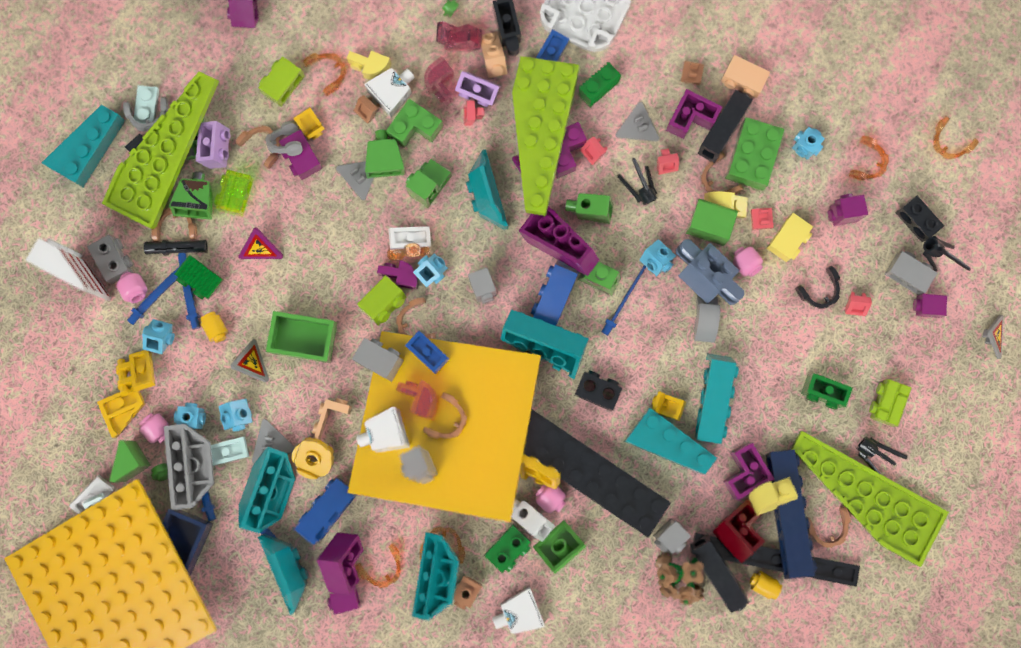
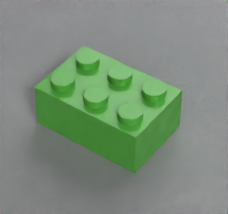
[725,117,785,191]
[265,311,338,363]

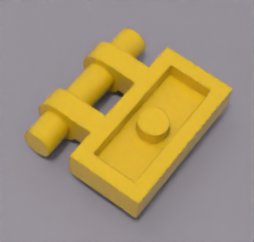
[116,350,156,396]

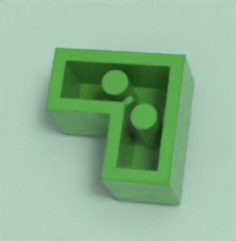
[386,99,443,148]
[405,159,451,208]

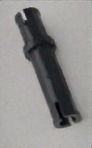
[144,240,208,256]

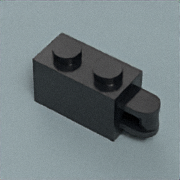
[492,0,521,56]

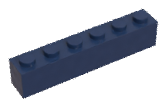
[766,450,817,579]

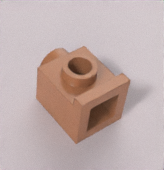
[453,575,482,610]

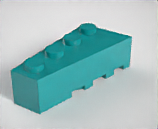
[41,104,126,188]
[695,353,739,444]

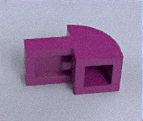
[377,260,418,290]

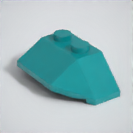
[466,149,508,230]
[238,447,295,534]
[412,532,459,621]
[258,534,309,615]

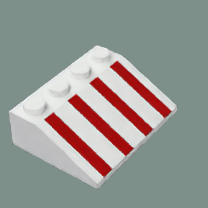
[25,238,112,301]

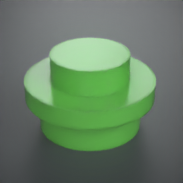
[442,0,459,18]
[151,463,168,482]

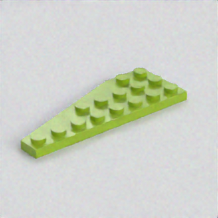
[512,56,580,216]
[102,72,219,229]
[791,431,949,567]

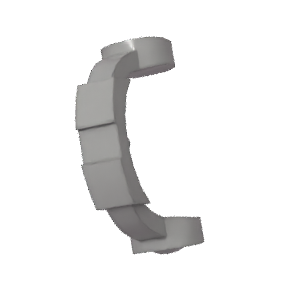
[123,97,169,132]
[265,121,303,156]

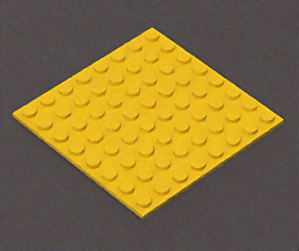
[348,331,541,522]
[4,479,217,648]

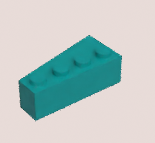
[500,309,589,379]
[623,408,717,475]

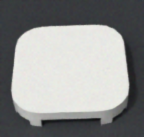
[540,0,631,52]

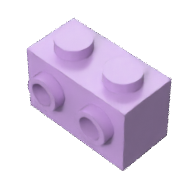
[455,71,501,107]
[196,121,230,169]

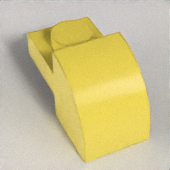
[347,51,391,79]
[704,192,748,218]
[749,478,798,516]

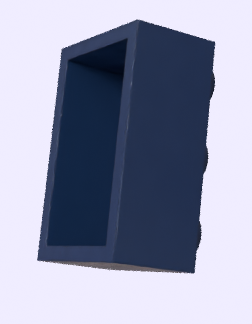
[162,508,213,577]

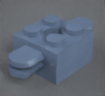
[676,239,744,305]

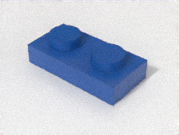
[536,29,570,61]
[405,331,449,374]

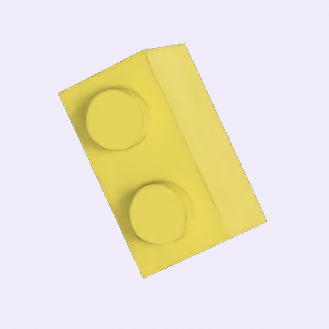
[766,213,813,262]

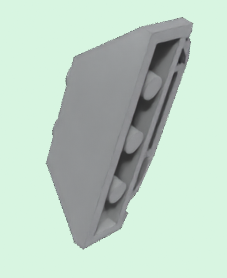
[164,424,214,510]

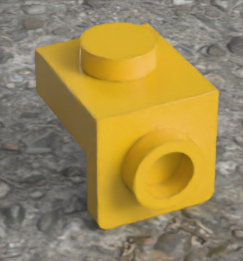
[293,106,325,140]
[651,391,687,421]

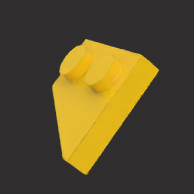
[97,387,145,438]
[520,455,560,489]

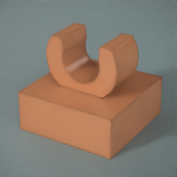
[680,61,704,85]
[354,95,380,124]

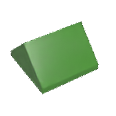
[686,199,738,246]
[109,440,151,482]
[533,520,587,574]

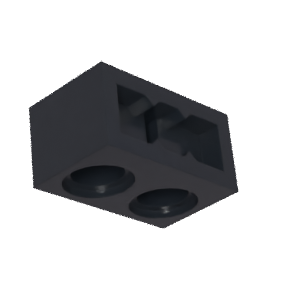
[895,195,944,243]
[574,370,622,412]

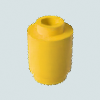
[200,311,228,343]
[749,571,782,600]

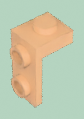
[478,32,507,79]
[312,398,352,440]

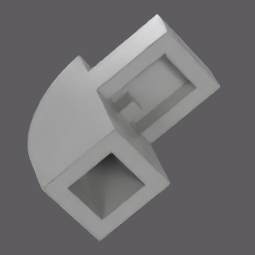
[694,295,720,343]

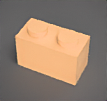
[721,55,770,98]

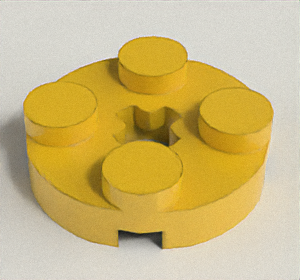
[292,437,334,479]

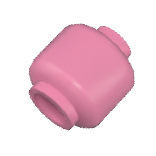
[732,247,763,277]
[116,272,148,303]
[139,413,170,444]
[535,485,566,513]

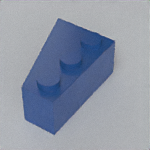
[530,260,579,326]
[294,478,357,545]

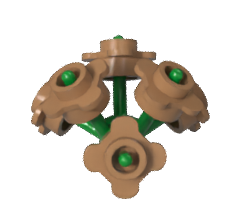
[656,552,704,605]

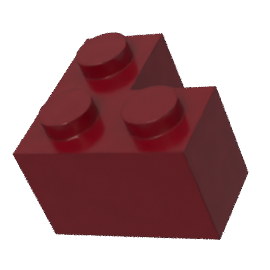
[712,499,766,563]

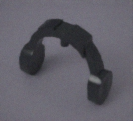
[795,266,840,309]

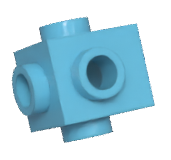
[792,127,825,160]
[640,239,676,277]
[413,253,448,288]
[142,319,175,354]
[218,399,252,432]
[174,403,206,430]

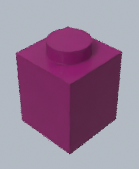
[913,294,947,318]
[327,586,361,615]

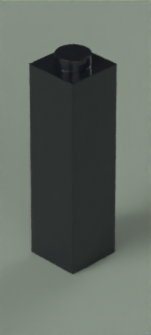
[698,90,753,163]
[690,534,749,613]

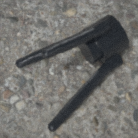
[617,158,658,206]
[923,236,971,272]
[856,436,908,474]

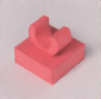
[464,101,485,126]
[580,136,608,165]
[657,148,679,175]
[751,208,774,230]
[845,292,872,316]

